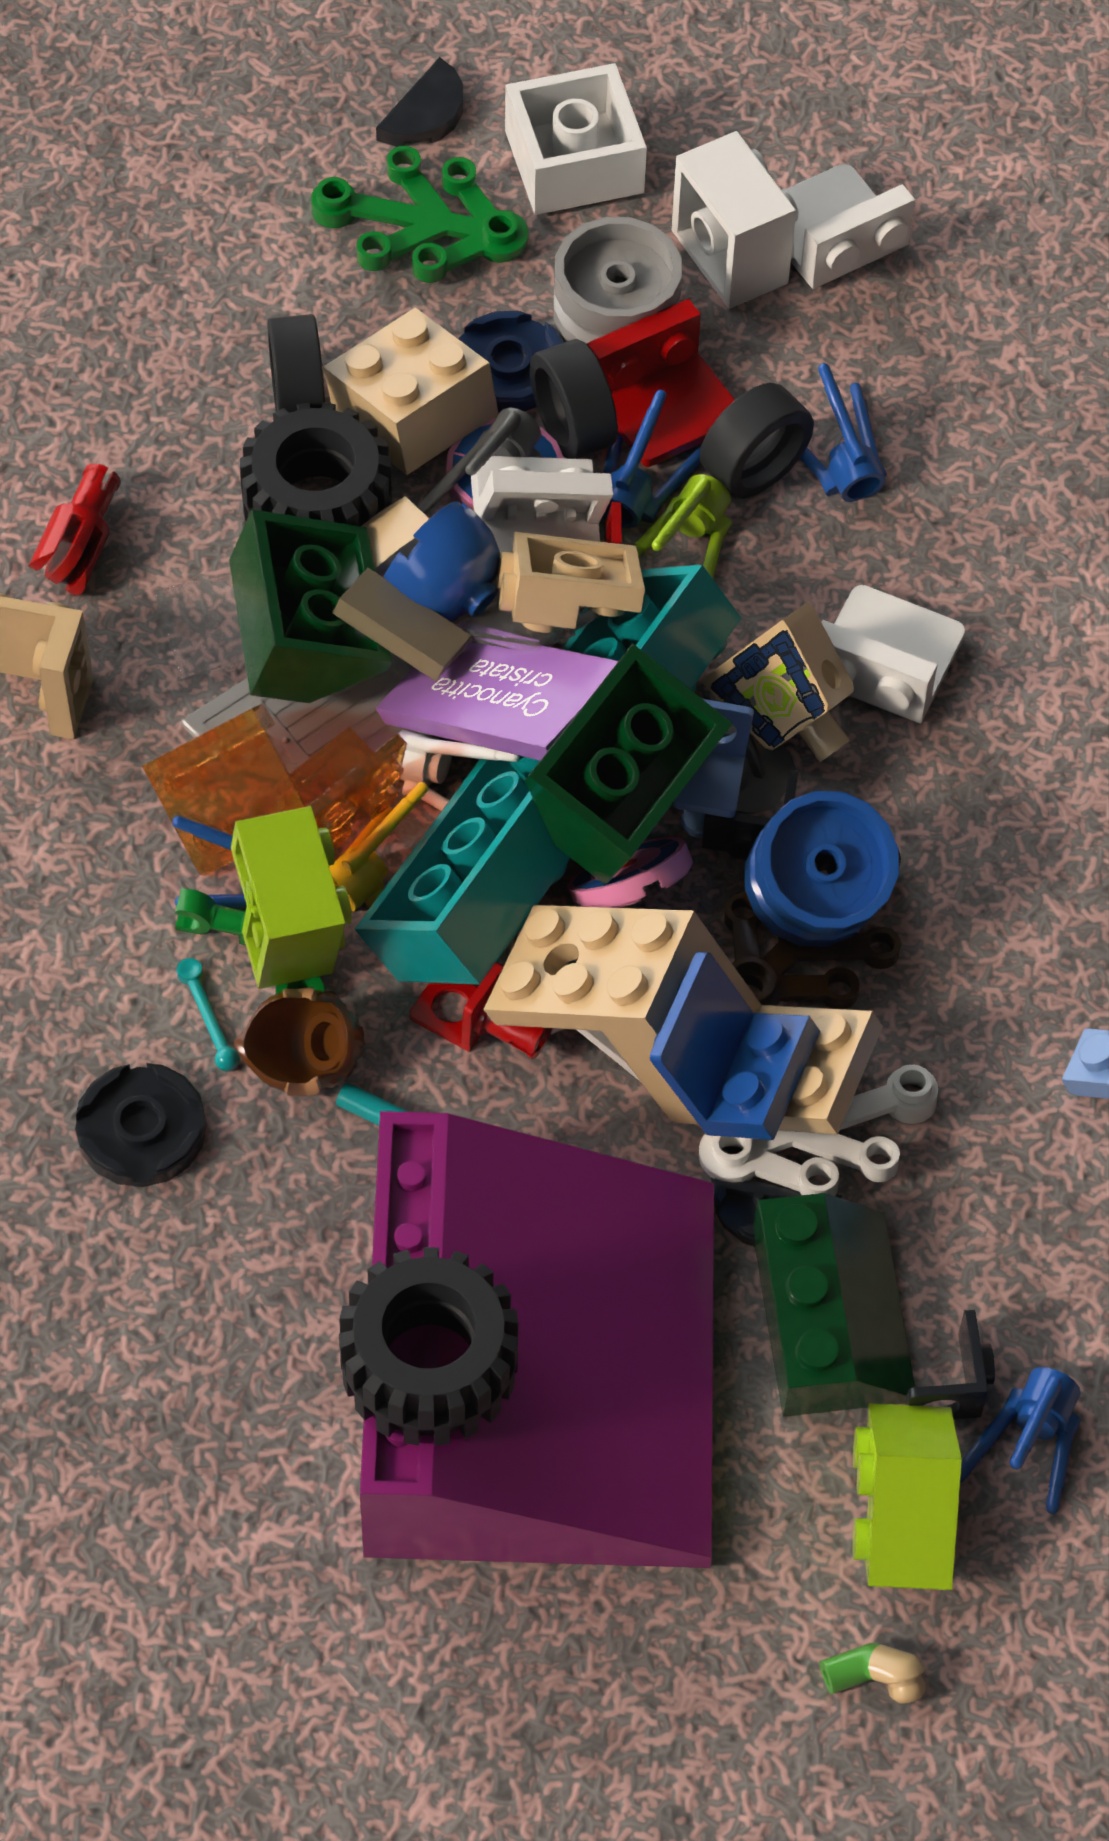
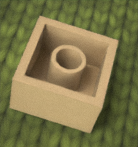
[323,307,498,475]

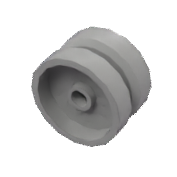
[553,217,682,344]

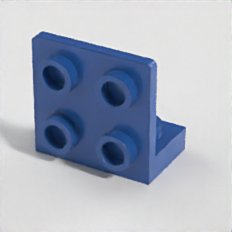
[650,952,820,1140]

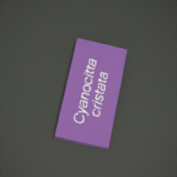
[376,629,618,760]

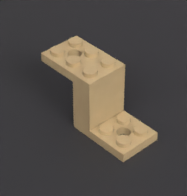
[483,905,883,1135]

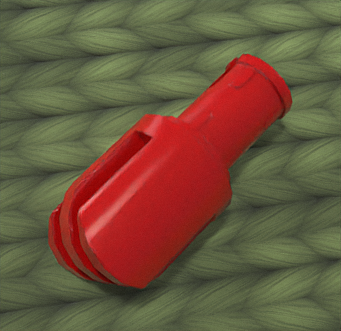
[28,464,121,596]

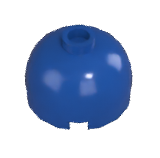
[383,501,500,622]

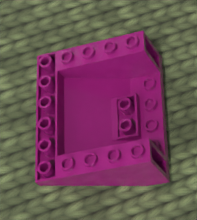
[360,1111,714,1568]

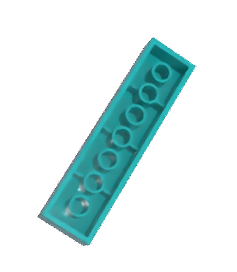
[354,565,742,984]

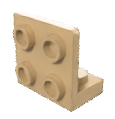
[0,593,94,739]

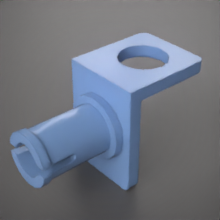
[673,699,754,838]

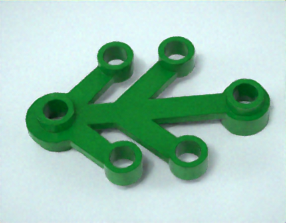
[311,146,529,283]

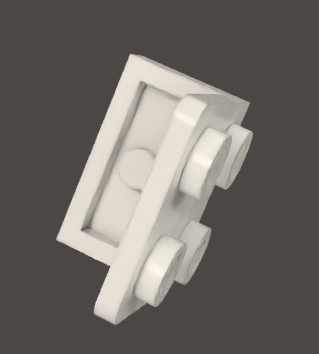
[786,164,915,289]
[821,585,965,724]

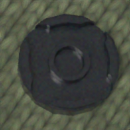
[75,1063,207,1187]

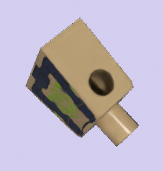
[701,601,854,762]

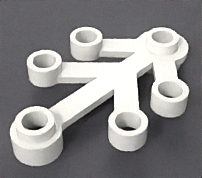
[699,1061,938,1196]

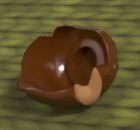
[234,987,365,1097]

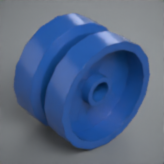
[745,791,899,947]

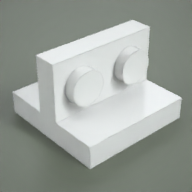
[471,456,613,553]

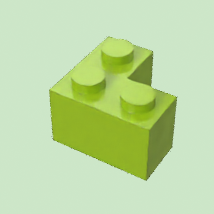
[231,806,352,989]
[853,1403,962,1590]

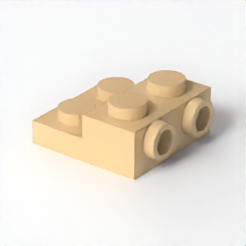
[497,532,645,633]

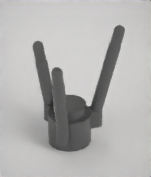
[416,408,542,514]

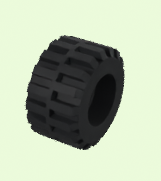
[240,402,392,526]
[339,1247,519,1446]

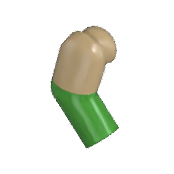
[819,1643,927,1704]

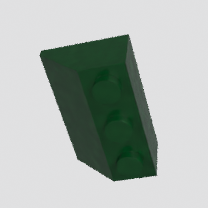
[229,509,392,703]
[525,643,733,885]
[753,1193,915,1417]

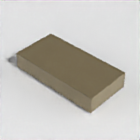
[333,568,471,682]

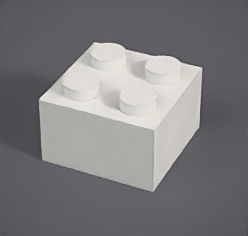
[505,63,647,215]
[671,131,798,309]

